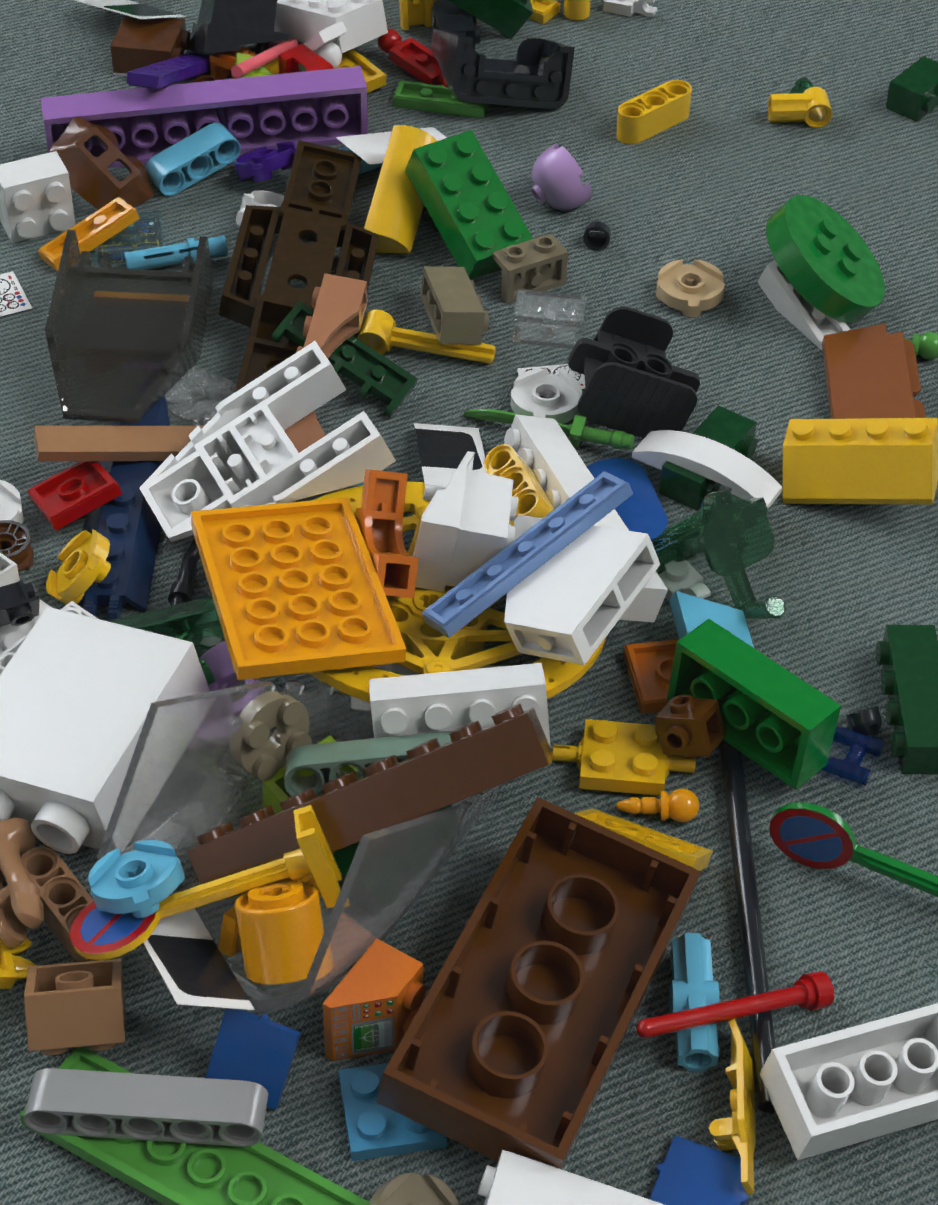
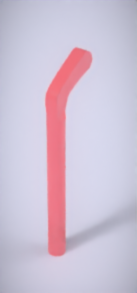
[231,38,299,78]

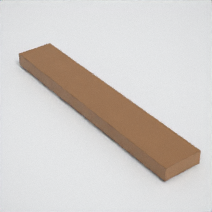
[33,426,204,462]

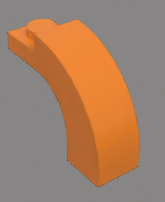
[356,469,418,598]

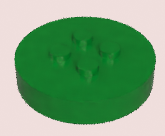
[766,195,885,323]

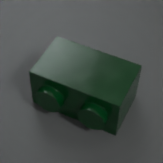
[886,56,938,122]

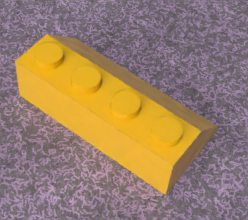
[782,418,938,505]

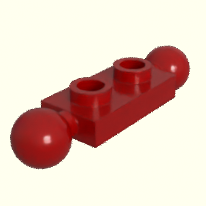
[377,29,448,88]

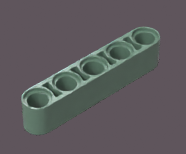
[284,731,454,796]

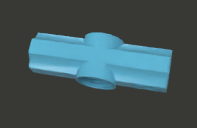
[669,933,719,1072]

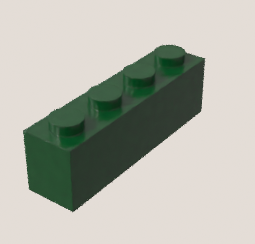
[876,625,938,775]

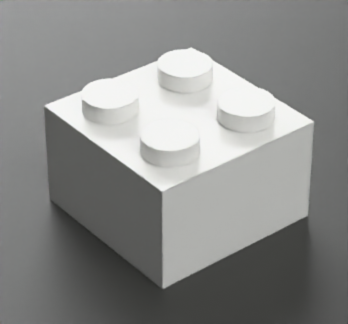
[0,151,75,243]

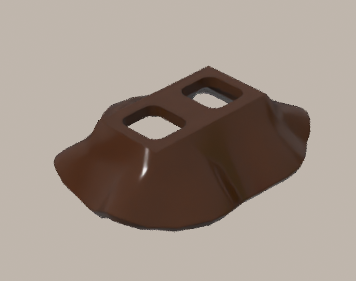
[50,116,154,210]

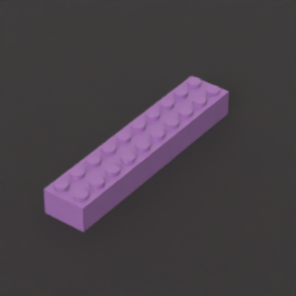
[41,66,368,168]

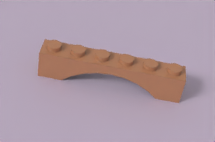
[284,273,368,453]

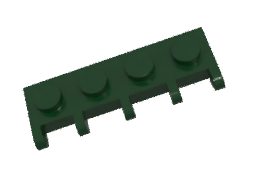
[271,301,418,418]

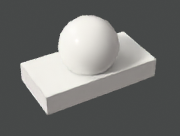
[304,21,348,69]

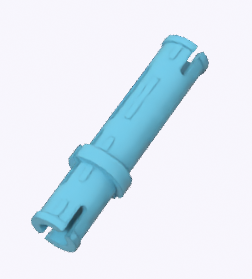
[124,235,228,274]

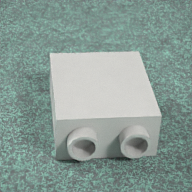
[0,607,212,854]

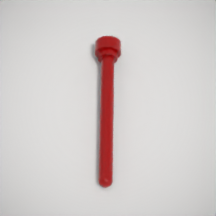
[636,971,834,1038]

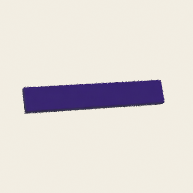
[126,53,216,89]

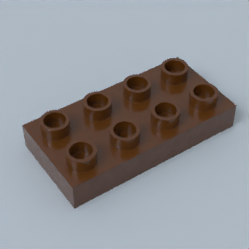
[376,797,701,1169]

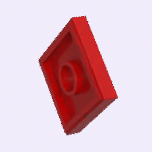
[27,461,123,531]

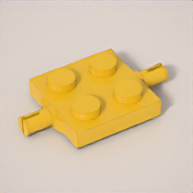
[552,719,696,796]

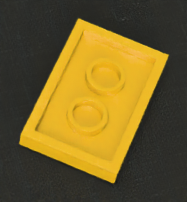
[574,808,713,871]

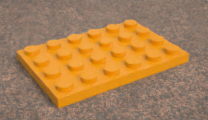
[191,497,406,680]

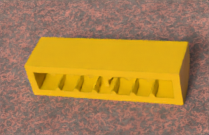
[364,125,437,253]

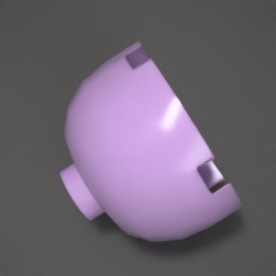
[531,143,593,211]

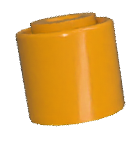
[235,880,329,984]

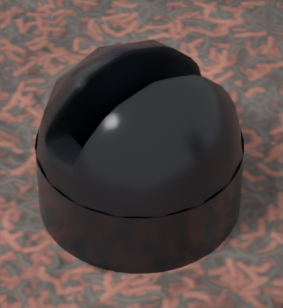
[583,221,611,251]
[846,706,882,739]

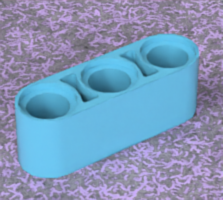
[145,123,241,196]

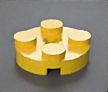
[46,529,111,605]

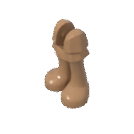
[0,818,44,948]

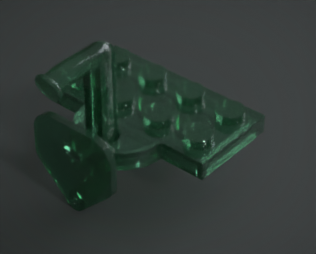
[651,491,786,619]

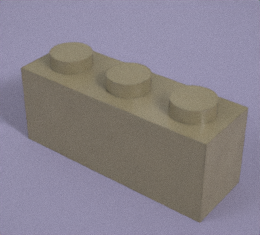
[420,266,489,345]

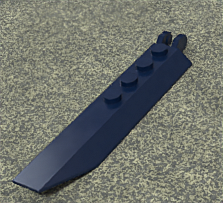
[78,387,170,624]

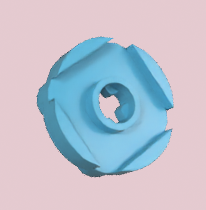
[88,840,185,918]

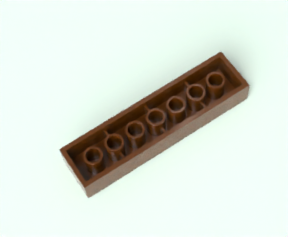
[186,704,554,885]

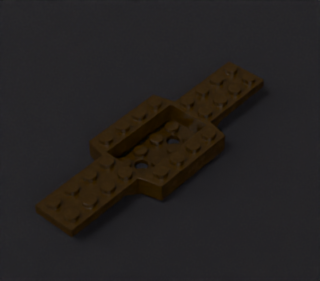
[219,140,379,392]

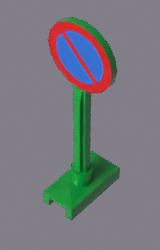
[769,802,938,897]

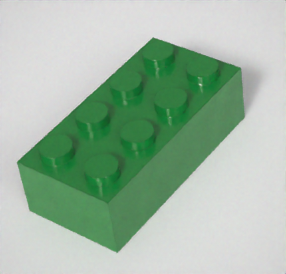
[405,130,534,280]
[667,619,841,790]

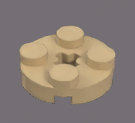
[656,259,725,317]

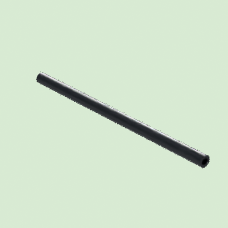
[720,740,776,1113]

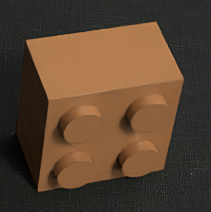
[24,958,126,1055]

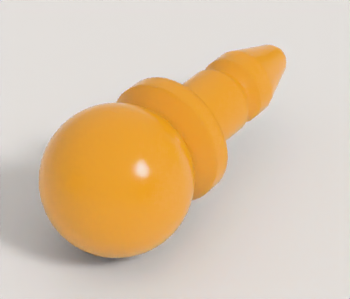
[616,788,700,823]

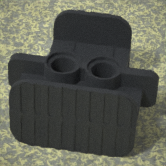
[568,306,700,439]

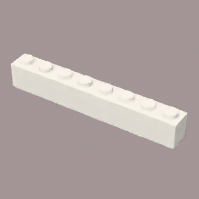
[504,415,668,622]

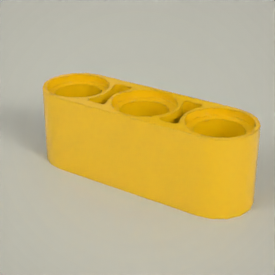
[616,80,692,144]
[484,444,555,518]

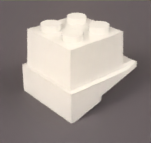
[413,451,518,592]

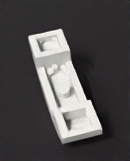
[632,430,782,514]

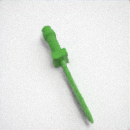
[464,409,634,450]

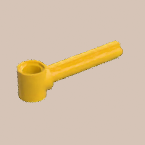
[357,310,496,364]

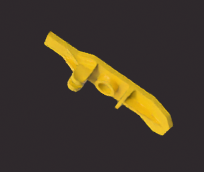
[709,1018,756,1195]

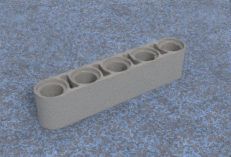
[23,1068,268,1147]

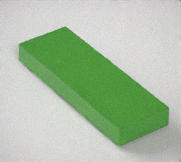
[393,80,489,119]

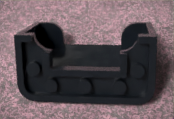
[432,28,575,109]

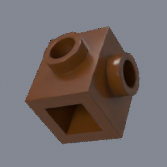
[655,695,726,759]

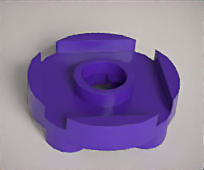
[233,142,296,182]

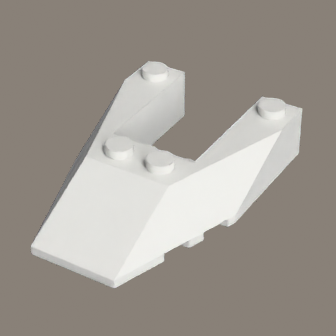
[139,341,396,542]

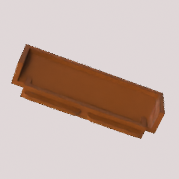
[822,323,926,419]

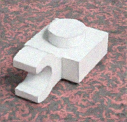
[603,0,657,17]
[656,556,711,601]

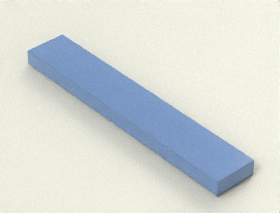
[421,471,633,638]

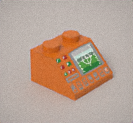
[322,938,426,1061]

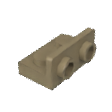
[493,234,568,304]

